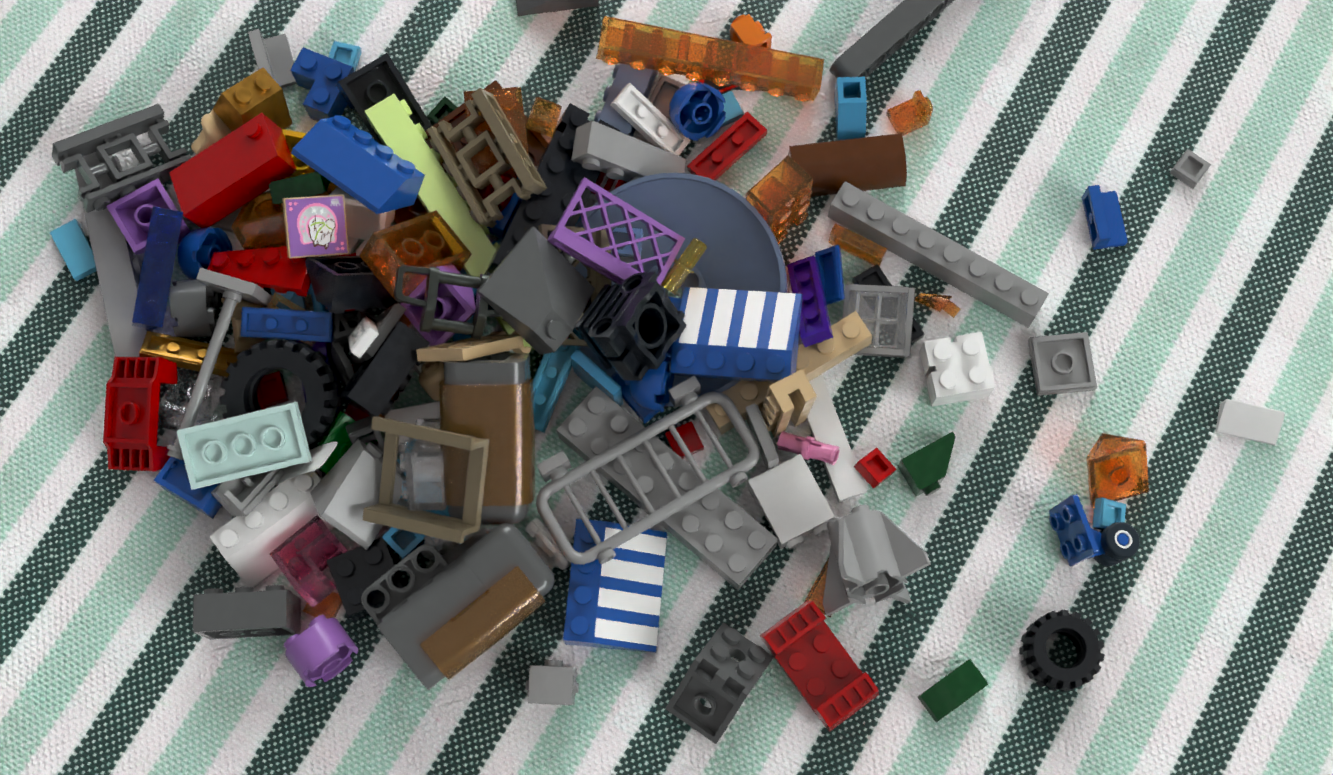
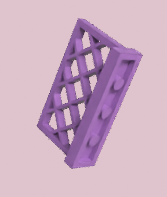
[547,177,685,285]

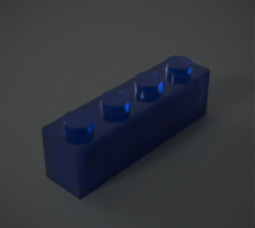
[132,206,183,331]

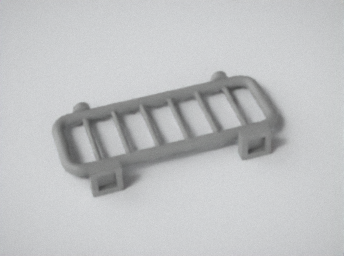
[536,375,760,565]

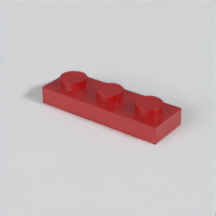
[687,112,767,181]

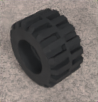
[1019,610,1105,692]

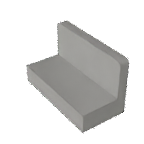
[248,29,297,88]

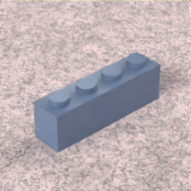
[594,29,666,137]

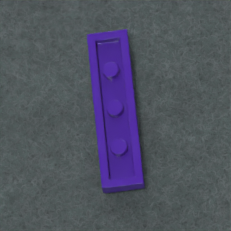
[787,255,833,347]

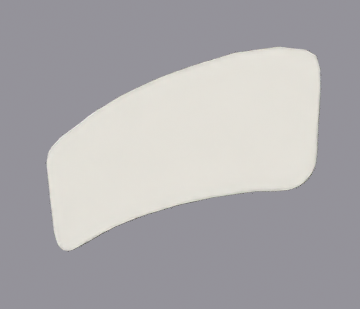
[274,442,338,486]

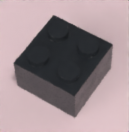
[326,537,407,621]

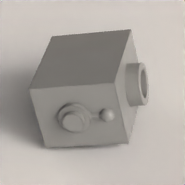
[526,660,579,705]

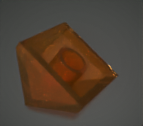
[1086,433,1149,508]

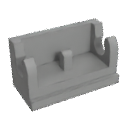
[211,469,285,516]

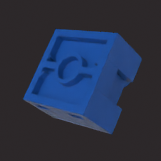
[154,457,222,519]

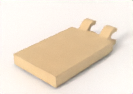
[416,331,531,362]

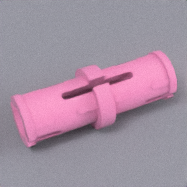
[777,431,840,465]

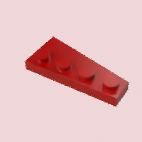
[207,246,319,297]

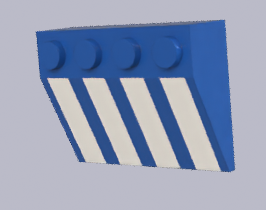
[670,287,802,383]
[563,519,667,653]

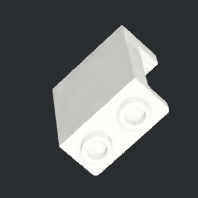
[747,454,835,550]

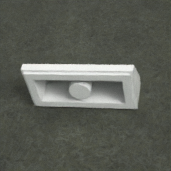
[1215,399,1285,445]

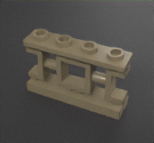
[427,88,547,228]

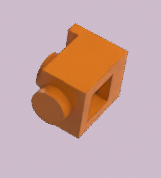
[730,14,772,62]

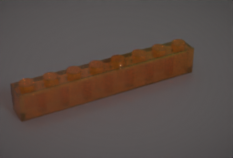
[596,16,824,102]

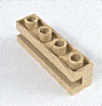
[761,369,817,438]

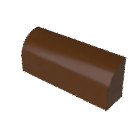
[788,133,907,199]

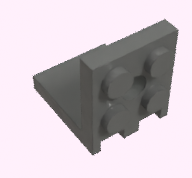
[665,622,774,744]

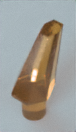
[914,293,961,318]

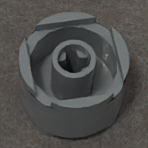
[169,279,221,339]

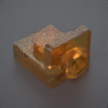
[886,90,933,136]

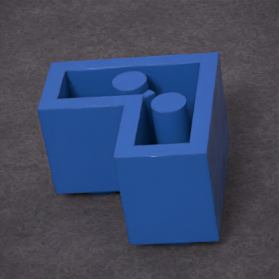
[290,47,355,121]

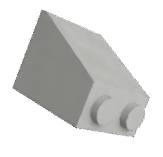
[310,439,409,550]

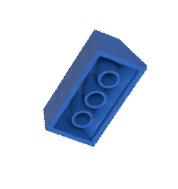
[291,115,425,214]

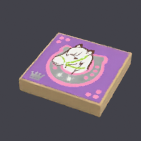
[282,194,349,258]

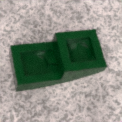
[918,659,989,722]

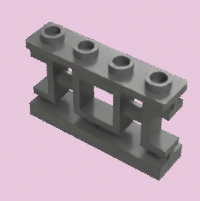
[52,103,192,213]

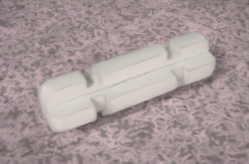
[525,518,571,570]

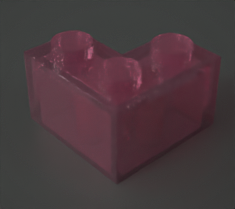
[269,515,348,607]

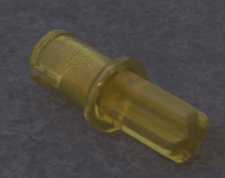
[661,238,707,295]

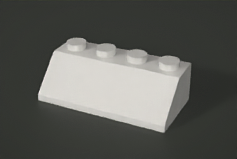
[209,470,335,588]

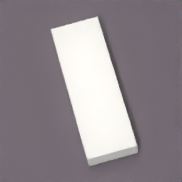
[610,83,691,156]
[348,316,379,358]

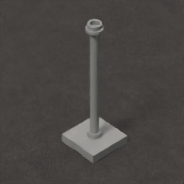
[167,267,272,460]

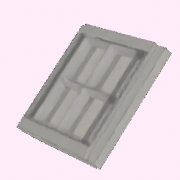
[842,284,915,358]

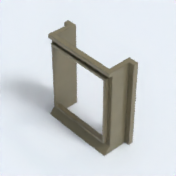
[363,416,490,544]

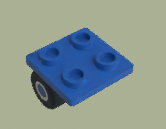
[1049,494,1140,567]

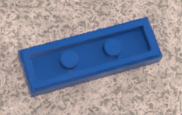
[240,307,334,342]

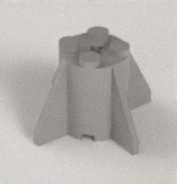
[823,505,931,616]

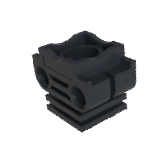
[575,272,687,380]

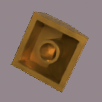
[213,67,292,131]

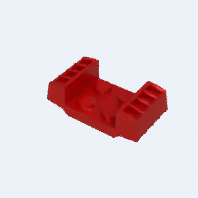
[103,357,178,472]
[759,600,879,732]

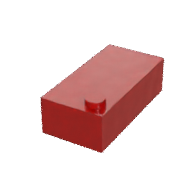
[169,113,297,228]

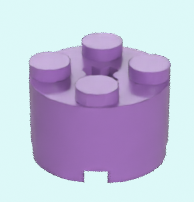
[284,615,359,687]

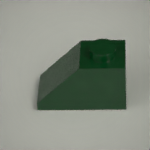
[898,431,956,496]

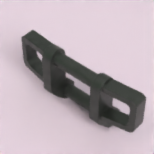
[394,265,501,339]

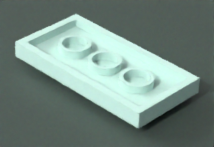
[177,402,312,490]

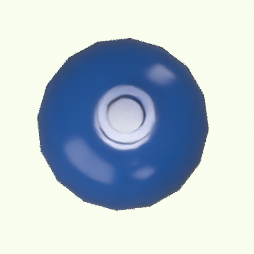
[669,82,726,141]
[177,227,233,280]
[625,353,675,412]

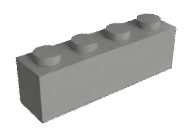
[571,120,686,182]

